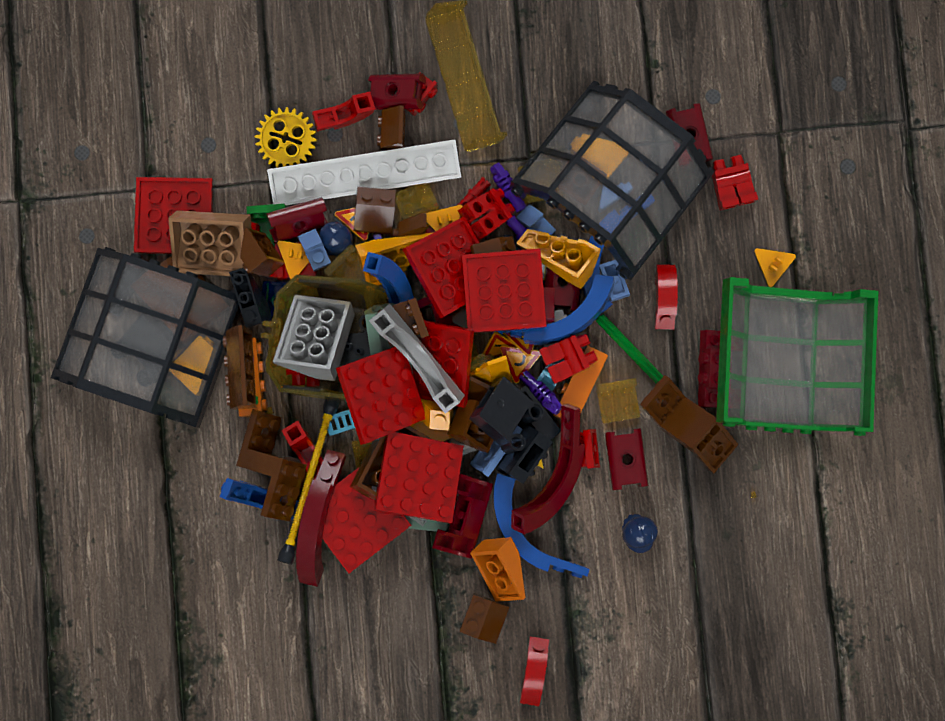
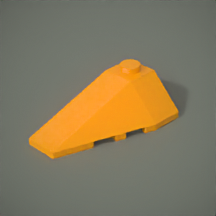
[516,229,601,289]
[355,233,432,288]
[470,355,512,385]

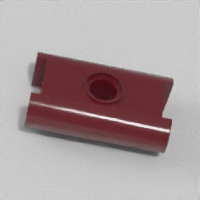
[368,73,426,110]
[666,103,713,167]
[266,197,328,244]
[544,267,581,312]
[605,428,649,490]

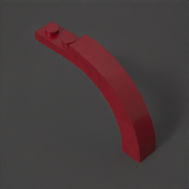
[511,404,585,534]
[296,450,346,587]

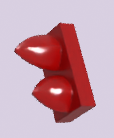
[579,429,600,469]

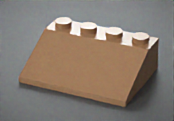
[168,211,251,276]

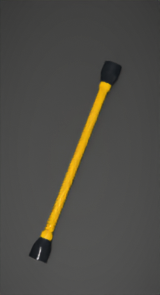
[277,396,340,565]

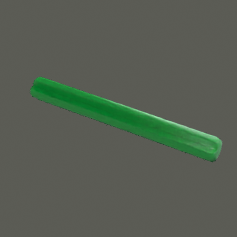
[596,314,663,384]

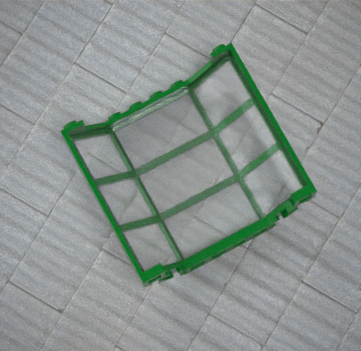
[716,277,878,436]

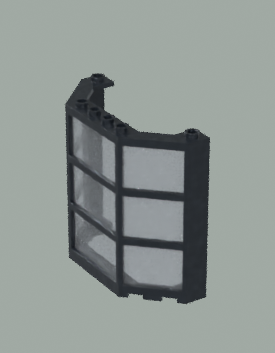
[509,81,714,281]
[51,247,241,428]

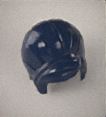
[319,221,354,257]
[622,514,658,553]

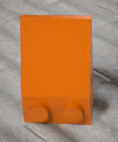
[470,537,526,601]

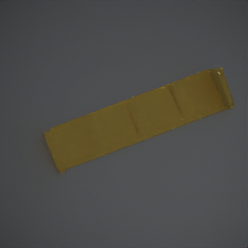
[425,0,507,152]

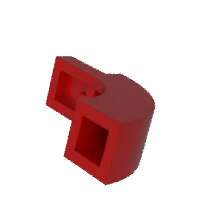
[312,92,375,131]
[654,264,678,330]
[281,421,323,480]
[520,636,549,706]

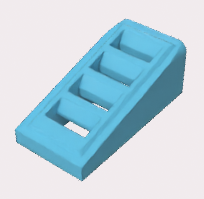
[327,410,355,436]

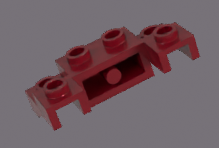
[698,330,741,409]
[432,474,493,559]

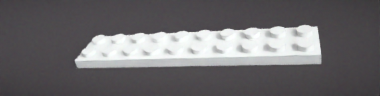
[267,139,461,205]

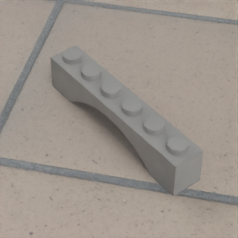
[369,304,465,413]

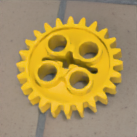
[255,107,317,168]

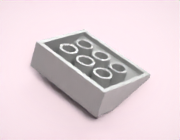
[273,295,355,381]

